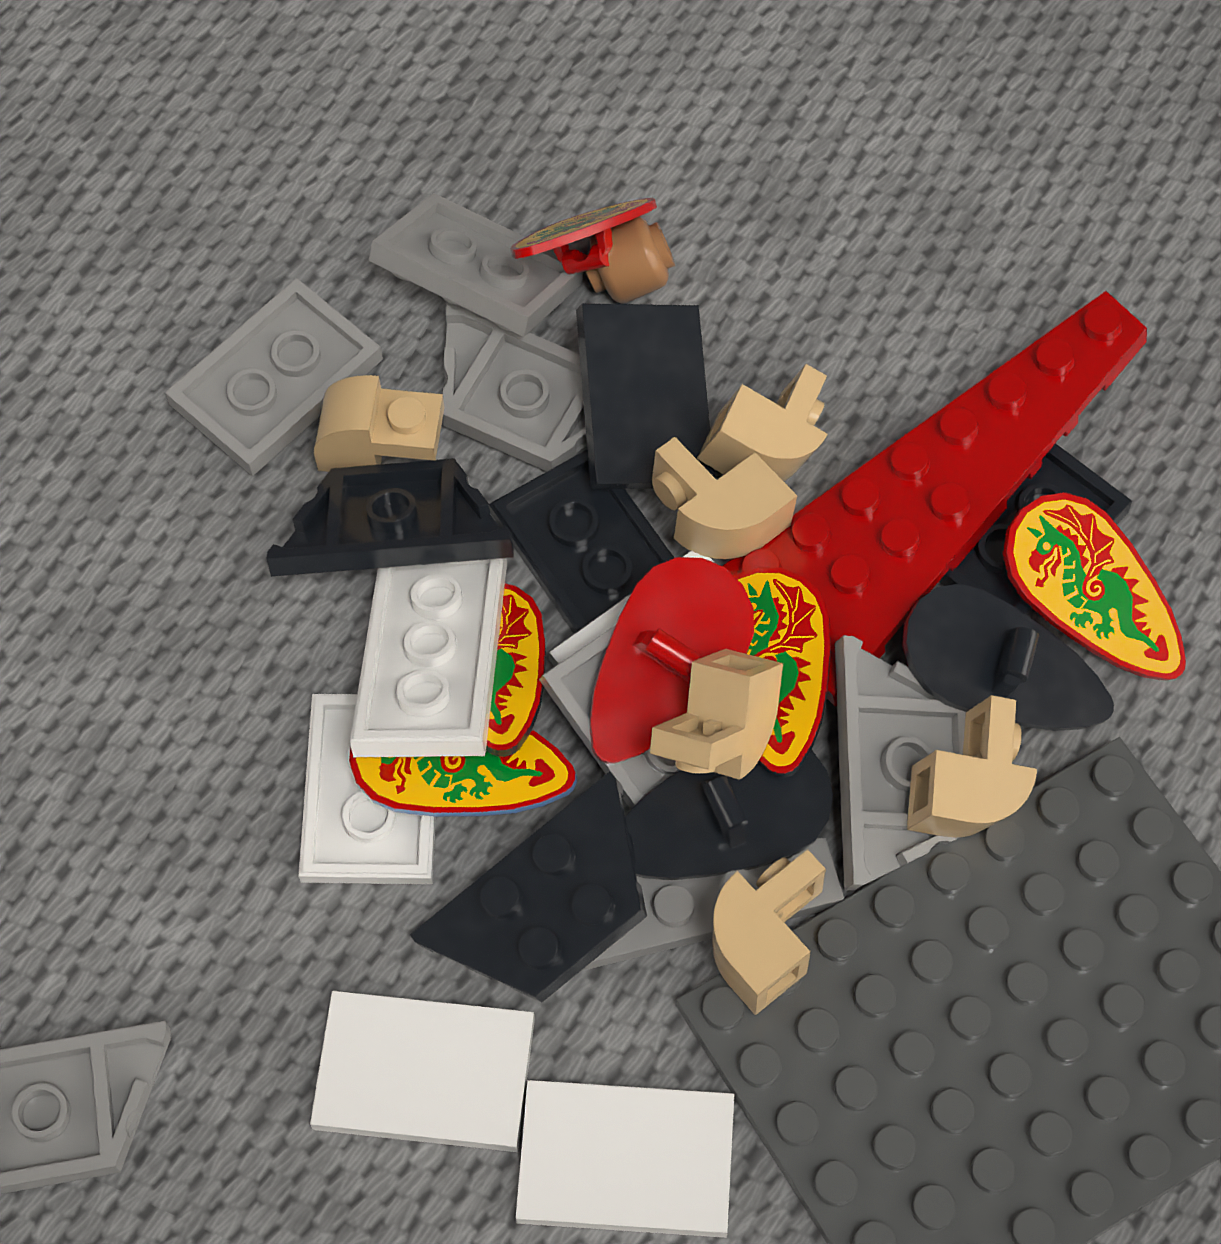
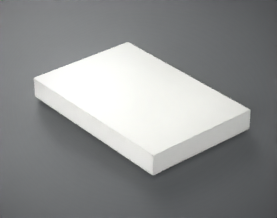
[298,694,436,884]
[310,991,535,1152]
[516,1080,734,1238]

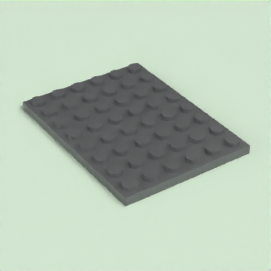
[676,737,1221,1244]

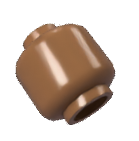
[586,216,675,304]

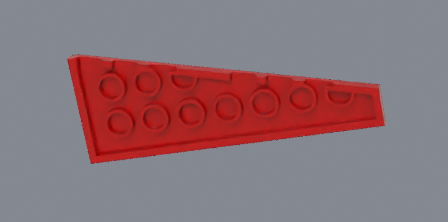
[723,291,1147,707]

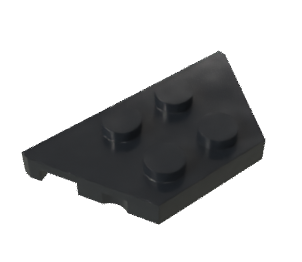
[266,458,514,577]
[410,771,647,1003]

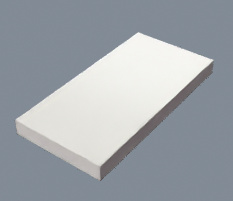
[350,558,507,757]

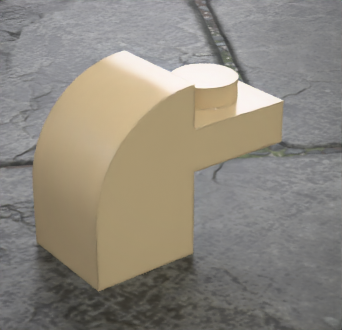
[697,364,828,481]
[314,375,444,472]
[652,437,797,559]
[650,649,783,780]
[907,695,1037,838]
[712,849,826,1015]

